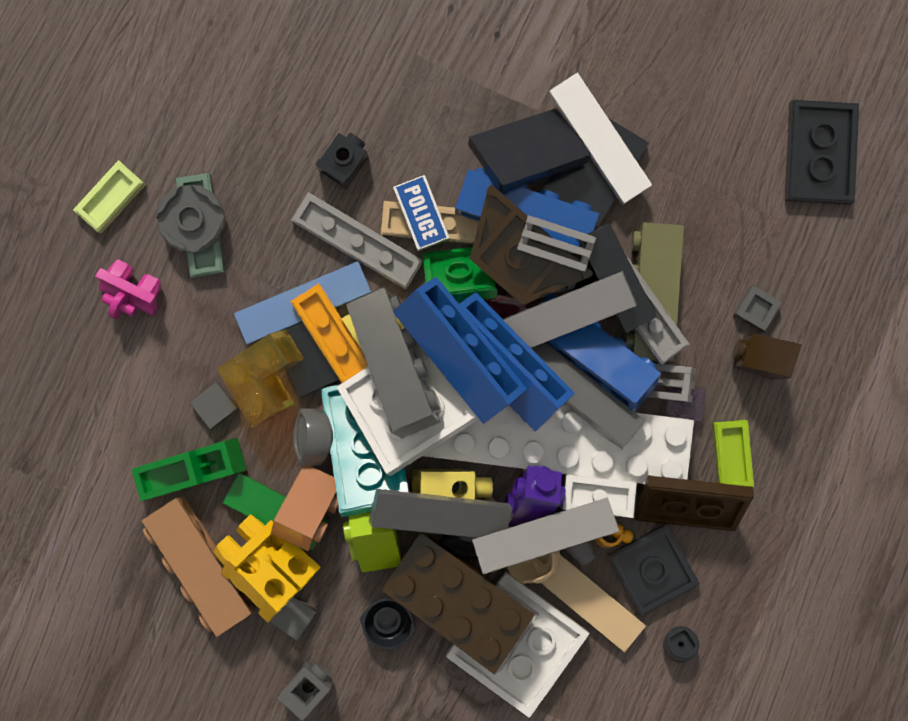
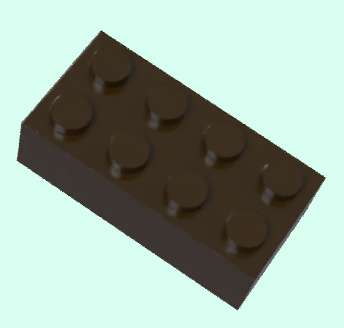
[382,532,540,675]

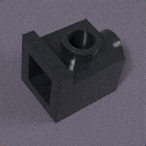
[315,132,369,190]

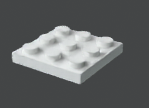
[337,343,479,476]
[446,571,589,718]

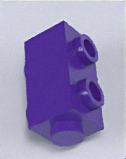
[504,465,566,527]

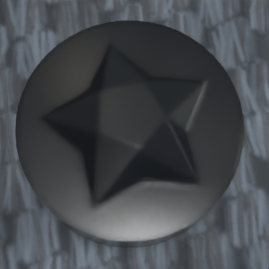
[663,626,699,663]

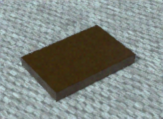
[635,475,754,531]

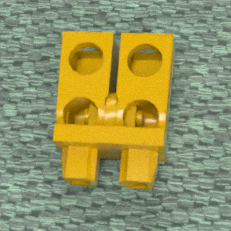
[213,514,321,623]

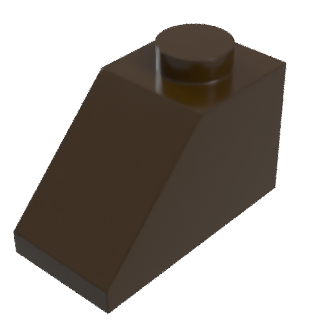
[732,333,802,380]

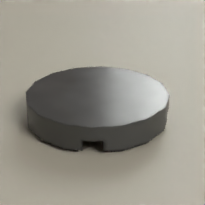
[156,185,226,253]

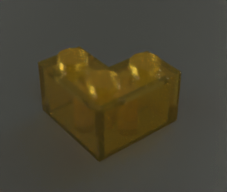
[217,330,304,428]

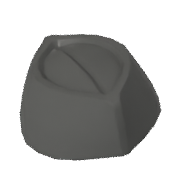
[293,408,332,466]

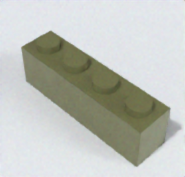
[624,222,684,363]

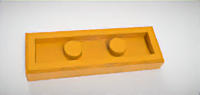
[290,284,368,383]

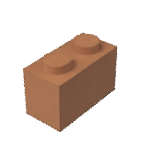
[271,465,339,551]

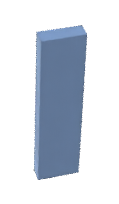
[234,261,372,345]

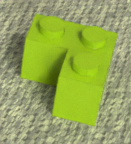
[343,511,402,573]

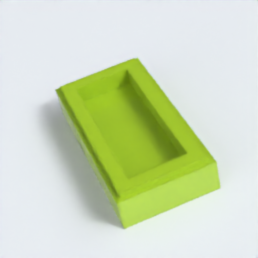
[712,420,754,487]

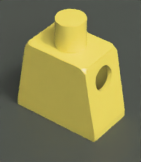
[412,468,493,500]

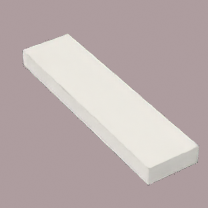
[548,72,652,205]

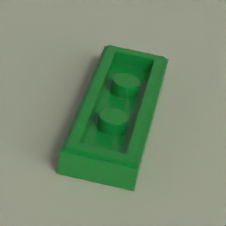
[223,472,330,551]

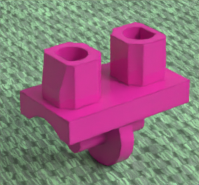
[95,259,161,320]

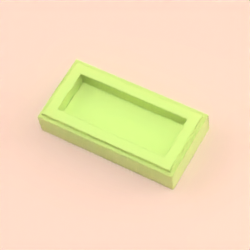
[73,160,146,234]

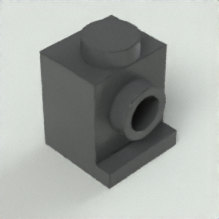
[277,661,333,721]

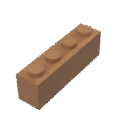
[142,495,257,637]

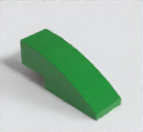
[131,438,247,502]

